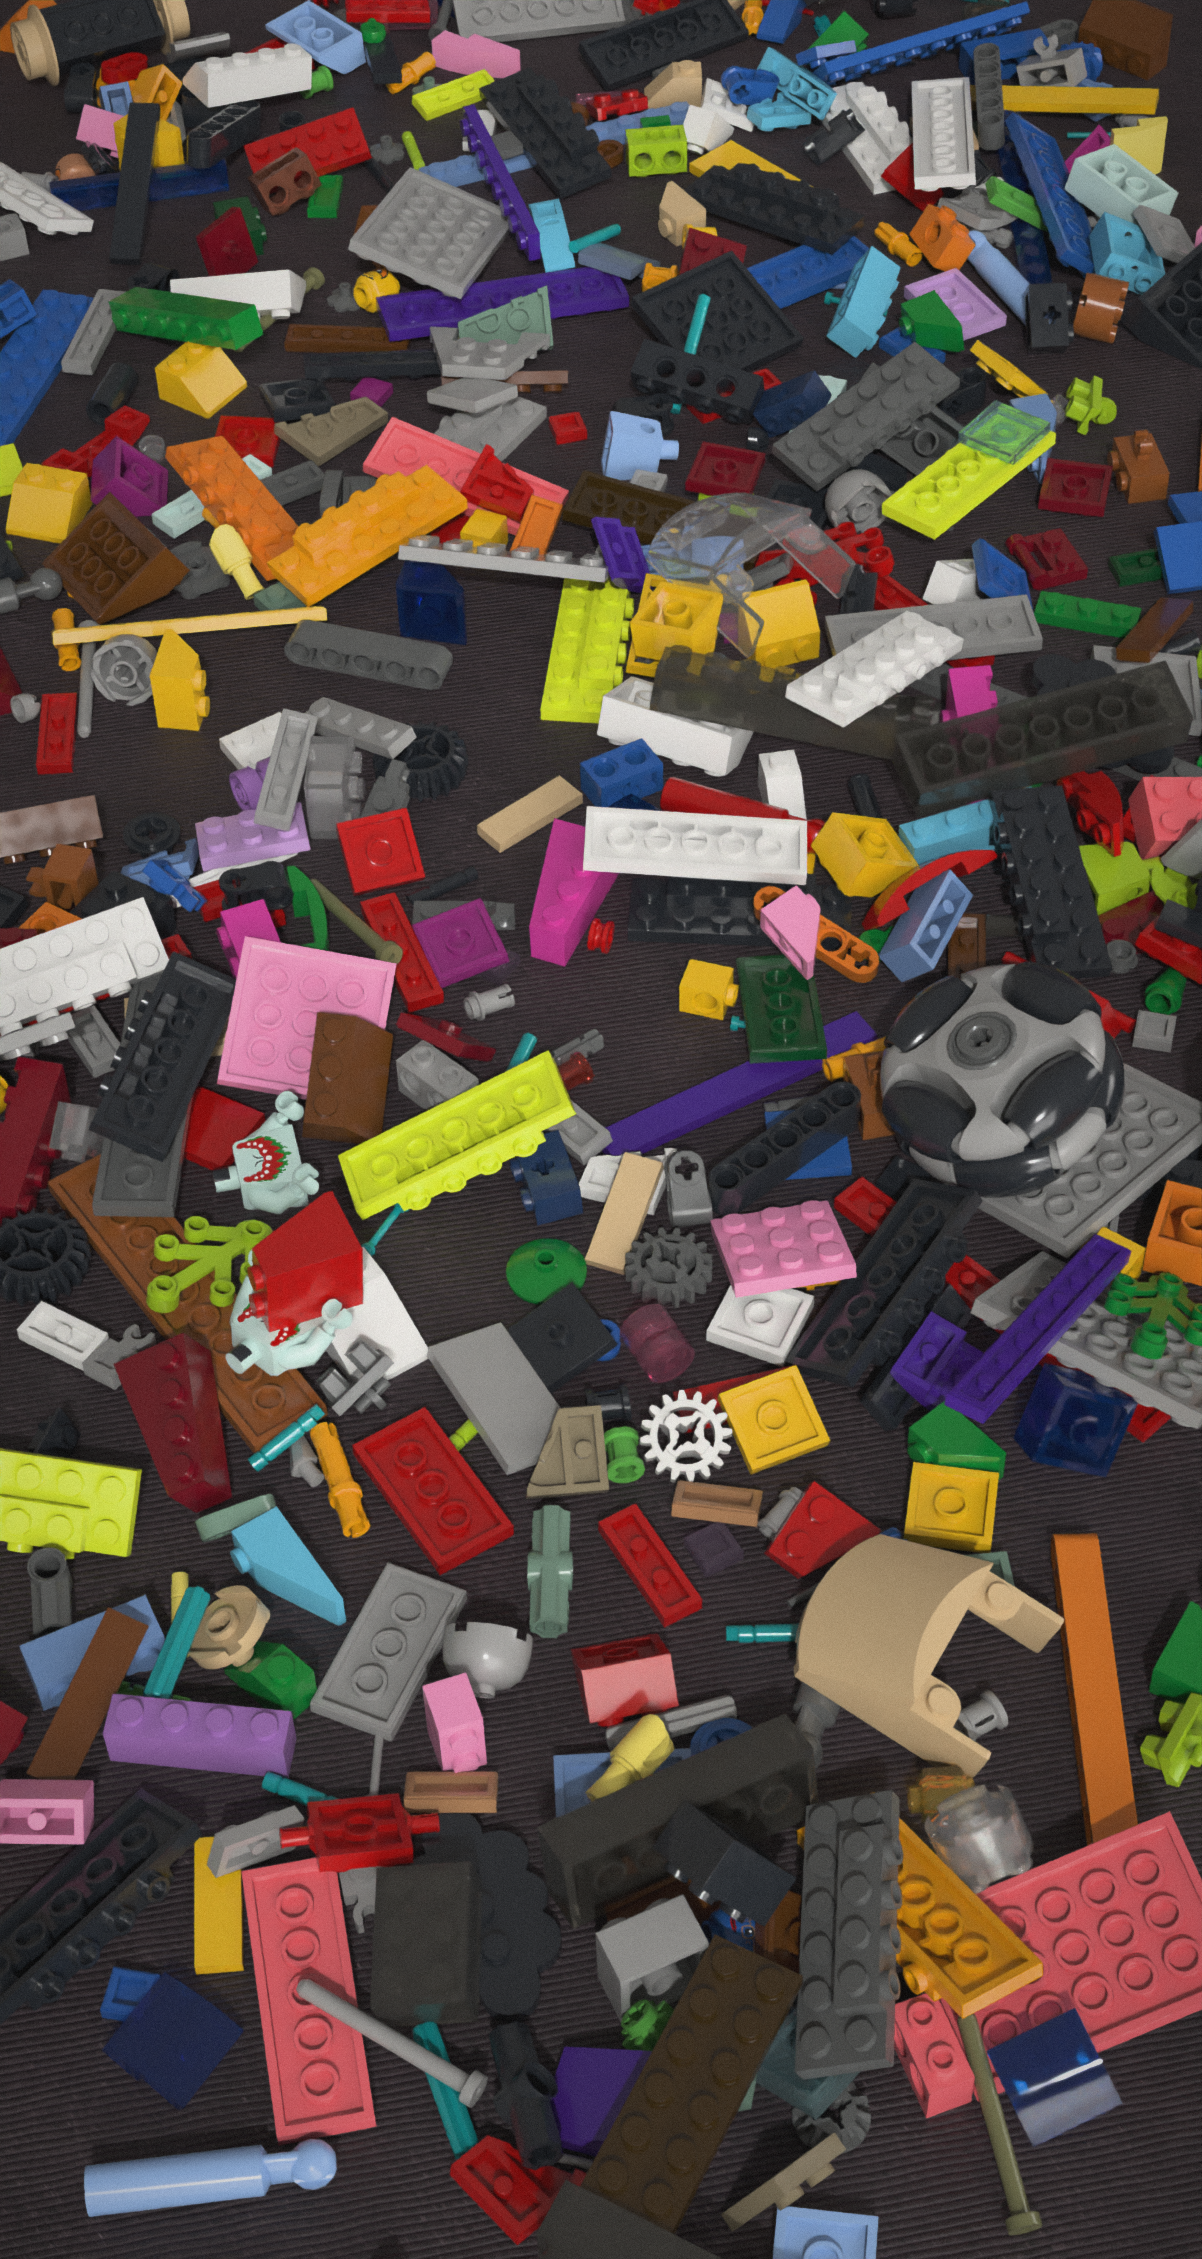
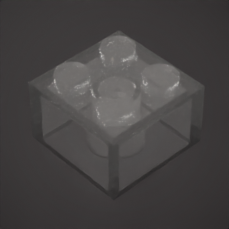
[304,736,365,839]

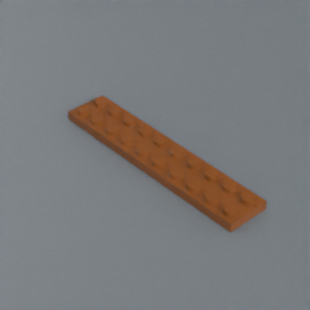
[47,1154,328,1453]

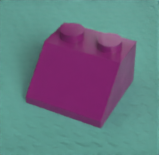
[90,436,168,517]

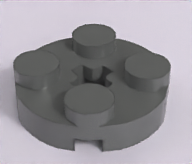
[171,541,231,599]

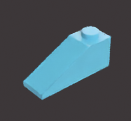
[230,1506,346,1626]

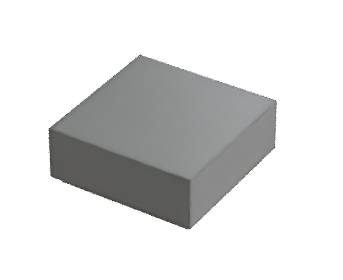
[1132,1010,1177,1053]

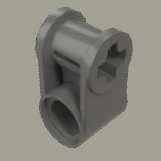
[664,1150,713,1228]

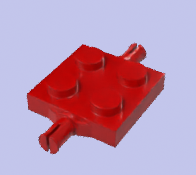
[279,1793,440,1873]

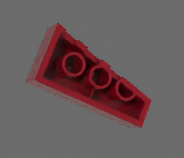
[0,1057,76,1227]
[113,1333,232,1513]

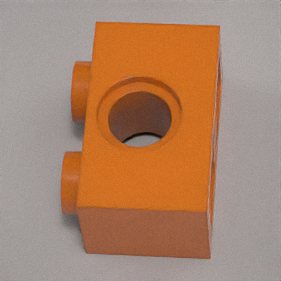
[909,204,976,272]

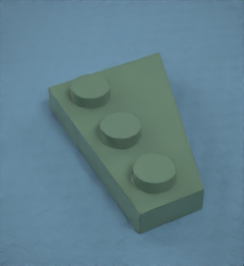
[457,285,554,351]

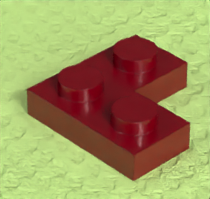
[677,227,747,276]

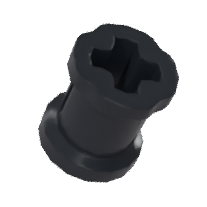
[584,1384,632,1421]

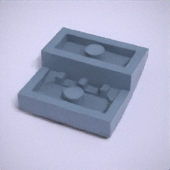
[578,243,660,280]

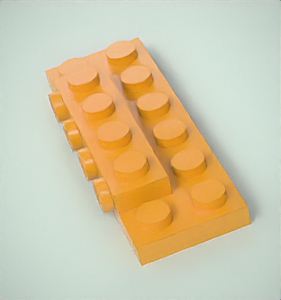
[267,464,468,608]
[797,1792,1043,2019]

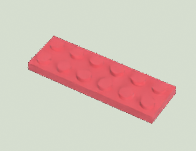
[363,417,569,536]
[241,1857,376,2145]

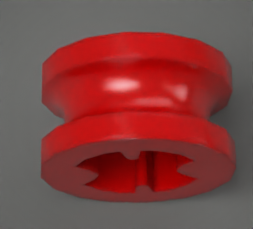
[587,918,615,954]

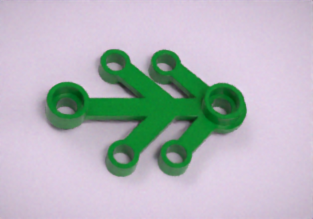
[1104,1272,1202,1360]

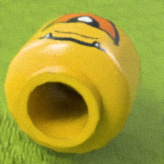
[353,268,400,313]

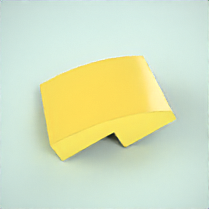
[1110,116,1168,175]

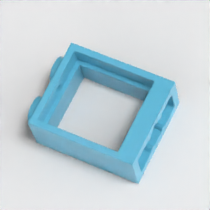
[1089,212,1165,295]

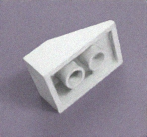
[326,1247,429,1394]

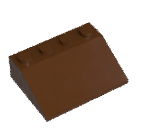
[42,492,190,625]

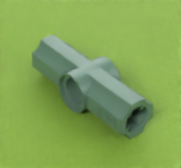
[527,1505,573,1638]

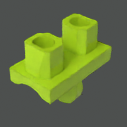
[1065,375,1117,435]
[1140,1693,1202,1788]

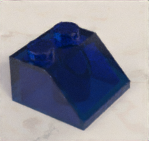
[396,560,467,645]
[1013,1363,1138,1477]

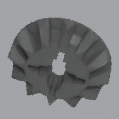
[792,2075,871,2154]

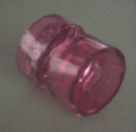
[620,1304,695,1383]

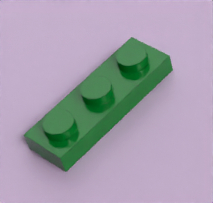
[1034,591,1142,638]

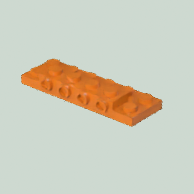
[165,436,299,581]

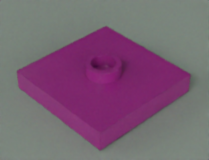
[412,898,509,988]

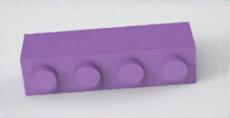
[103,1694,297,1778]

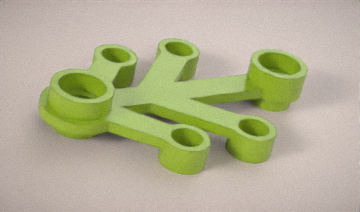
[146,1216,273,1313]

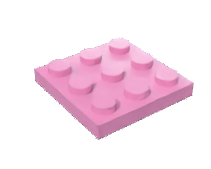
[710,1200,857,1298]

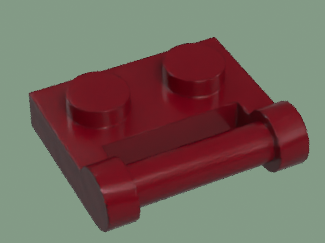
[1005,528,1088,590]

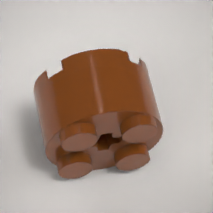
[1073,272,1129,344]

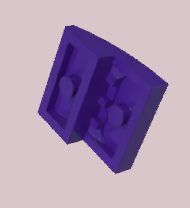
[591,517,655,593]
[890,1311,984,1417]

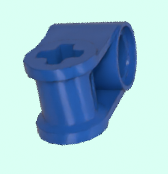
[721,66,780,106]

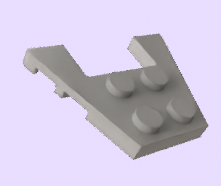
[430,326,550,380]

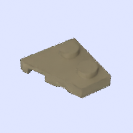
[525,1405,609,1499]
[721,2132,846,2232]

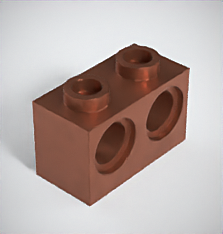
[247,147,322,216]

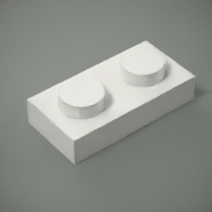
[17,1301,109,1371]

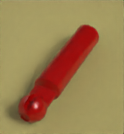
[660,777,826,854]

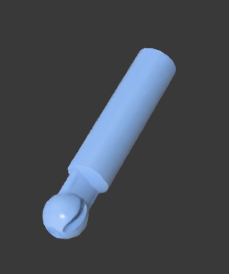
[967,230,1053,326]
[84,2139,337,2217]

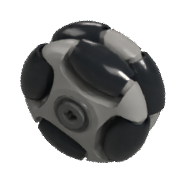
[880,961,1125,1198]

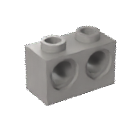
[396,1040,479,1111]

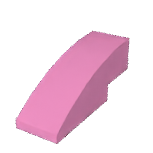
[431,30,521,78]

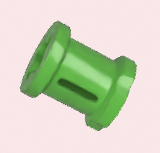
[299,65,333,99]
[604,1426,645,1483]

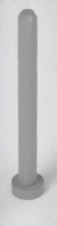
[77,620,99,738]
[296,1979,488,2108]

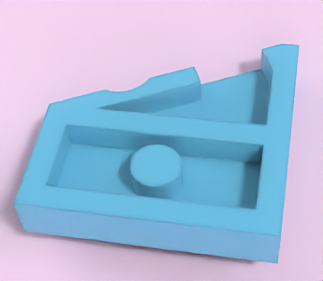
[747,92,812,131]

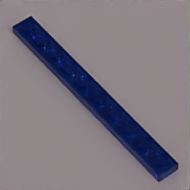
[996,110,1053,284]

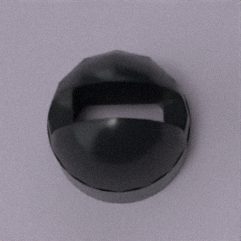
[746,427,769,452]

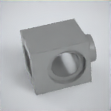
[0,213,29,261]

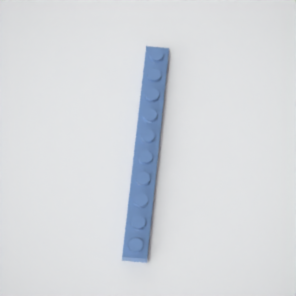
[418,101,690,187]

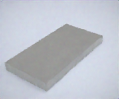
[427,1322,560,1475]
[310,1562,467,1742]

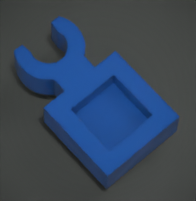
[142,859,207,912]

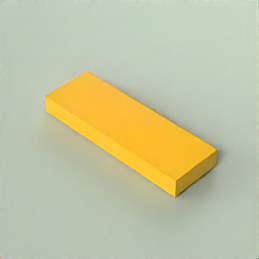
[194,1837,244,1975]

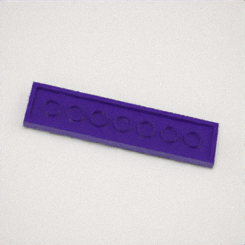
[376,267,629,342]

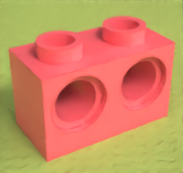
[894,1993,975,2118]

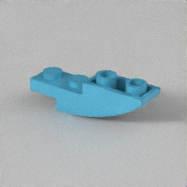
[757,47,837,120]
[528,198,575,273]

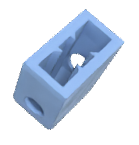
[601,411,679,480]

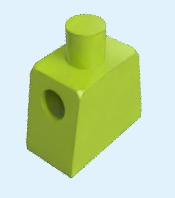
[1079,842,1164,916]

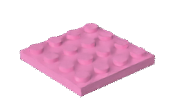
[217,936,396,1100]

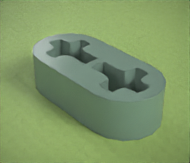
[195,1494,277,1543]

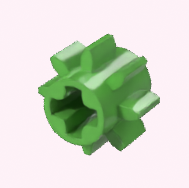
[621,1999,674,2051]

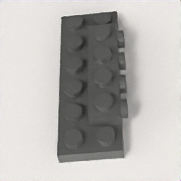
[772,342,960,491]
[795,1790,903,2080]

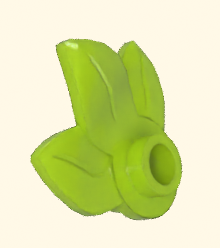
[1150,867,1198,910]

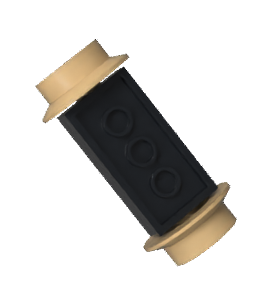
[10,0,190,86]

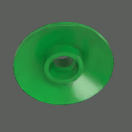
[506,1238,587,1305]

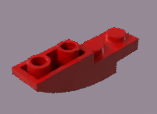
[1057,761,1124,857]

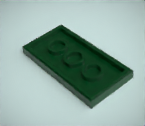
[736,955,827,1064]

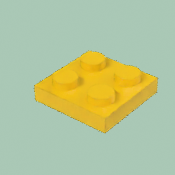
[970,340,1048,398]
[718,1365,830,1475]
[904,1462,999,1553]

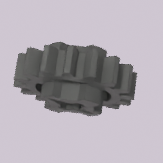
[625,1227,713,1308]

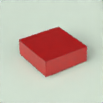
[548,411,587,445]

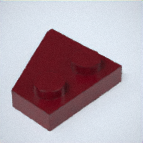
[1098,890,1163,954]

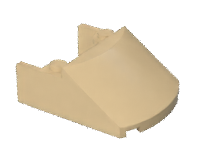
[794,1534,1064,1785]

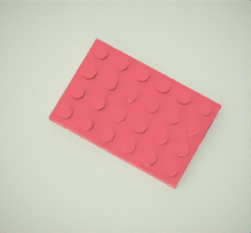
[939,1811,1202,2103]

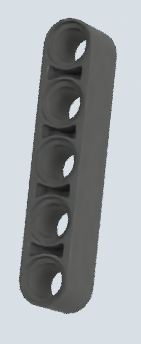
[973,43,1005,150]
[284,620,453,690]

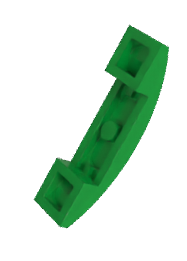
[287,865,330,951]

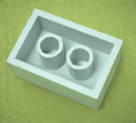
[1064,144,1178,236]

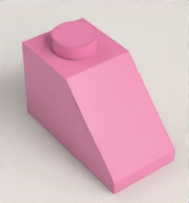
[760,885,821,980]

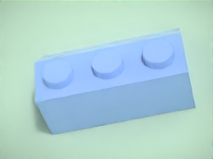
[265,0,366,75]

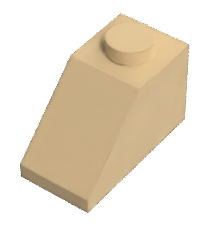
[644,60,702,109]
[658,181,706,247]

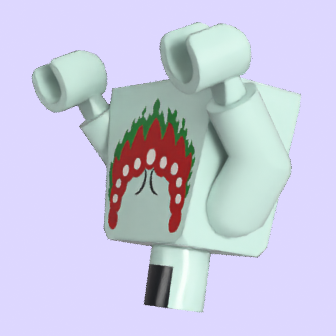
[212,1091,319,1214]
[226,1250,352,1376]

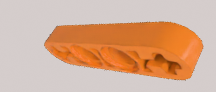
[754,886,879,983]

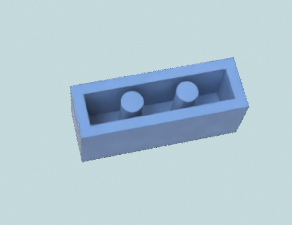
[879,869,973,982]
[19,1595,165,1711]

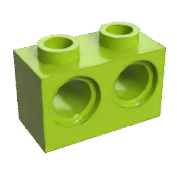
[625,125,687,177]

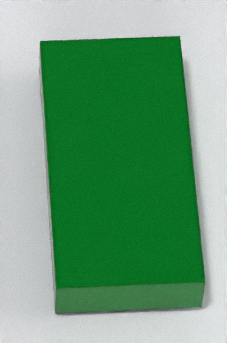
[307,175,343,218]

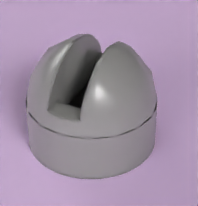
[10,693,41,723]

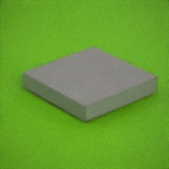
[1133,205,1196,263]
[427,378,518,414]

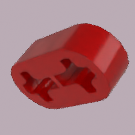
[101,52,148,84]

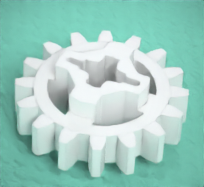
[640,1390,732,1483]

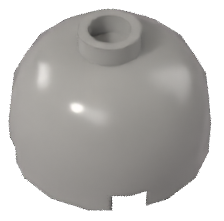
[825,469,892,533]
[91,634,157,706]
[443,1622,533,1699]

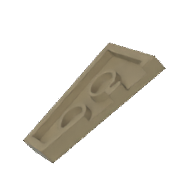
[274,396,388,467]

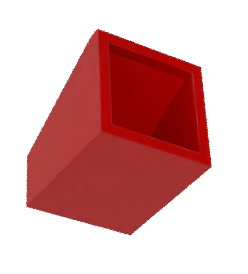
[247,1191,363,1332]

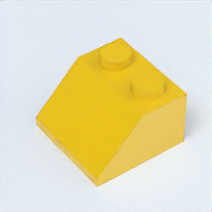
[113,114,187,184]
[155,341,247,419]
[6,463,92,544]
[741,579,820,673]
[630,581,723,669]
[150,629,210,731]
[811,812,919,897]

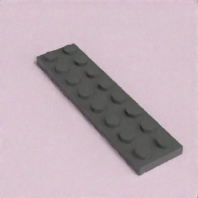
[92,973,193,1217]

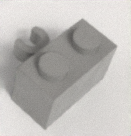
[1016,34,1088,87]

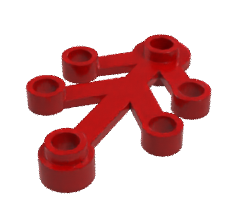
[784,522,895,593]

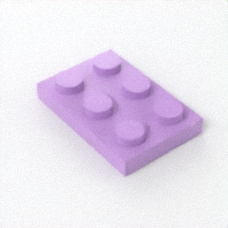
[904,268,1007,341]
[195,802,310,871]

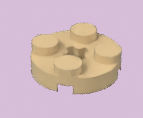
[188,1585,270,1669]

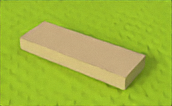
[477,775,583,853]
[585,1152,664,1275]

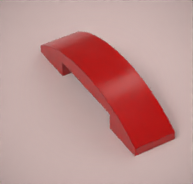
[41,405,150,477]
[862,850,998,931]

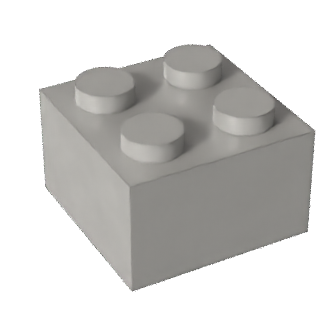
[595,1894,709,2022]

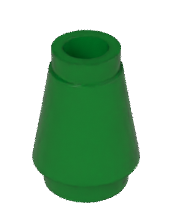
[1145,966,1187,1015]

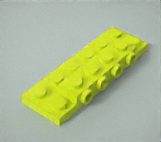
[882,409,1056,540]
[540,578,634,724]
[338,1050,576,1220]
[0,1448,142,1559]

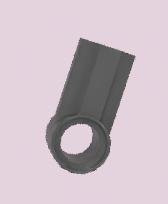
[27,1547,73,1639]

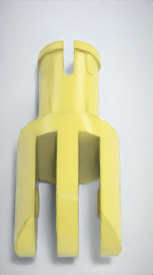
[209,524,264,600]
[585,1714,674,1813]

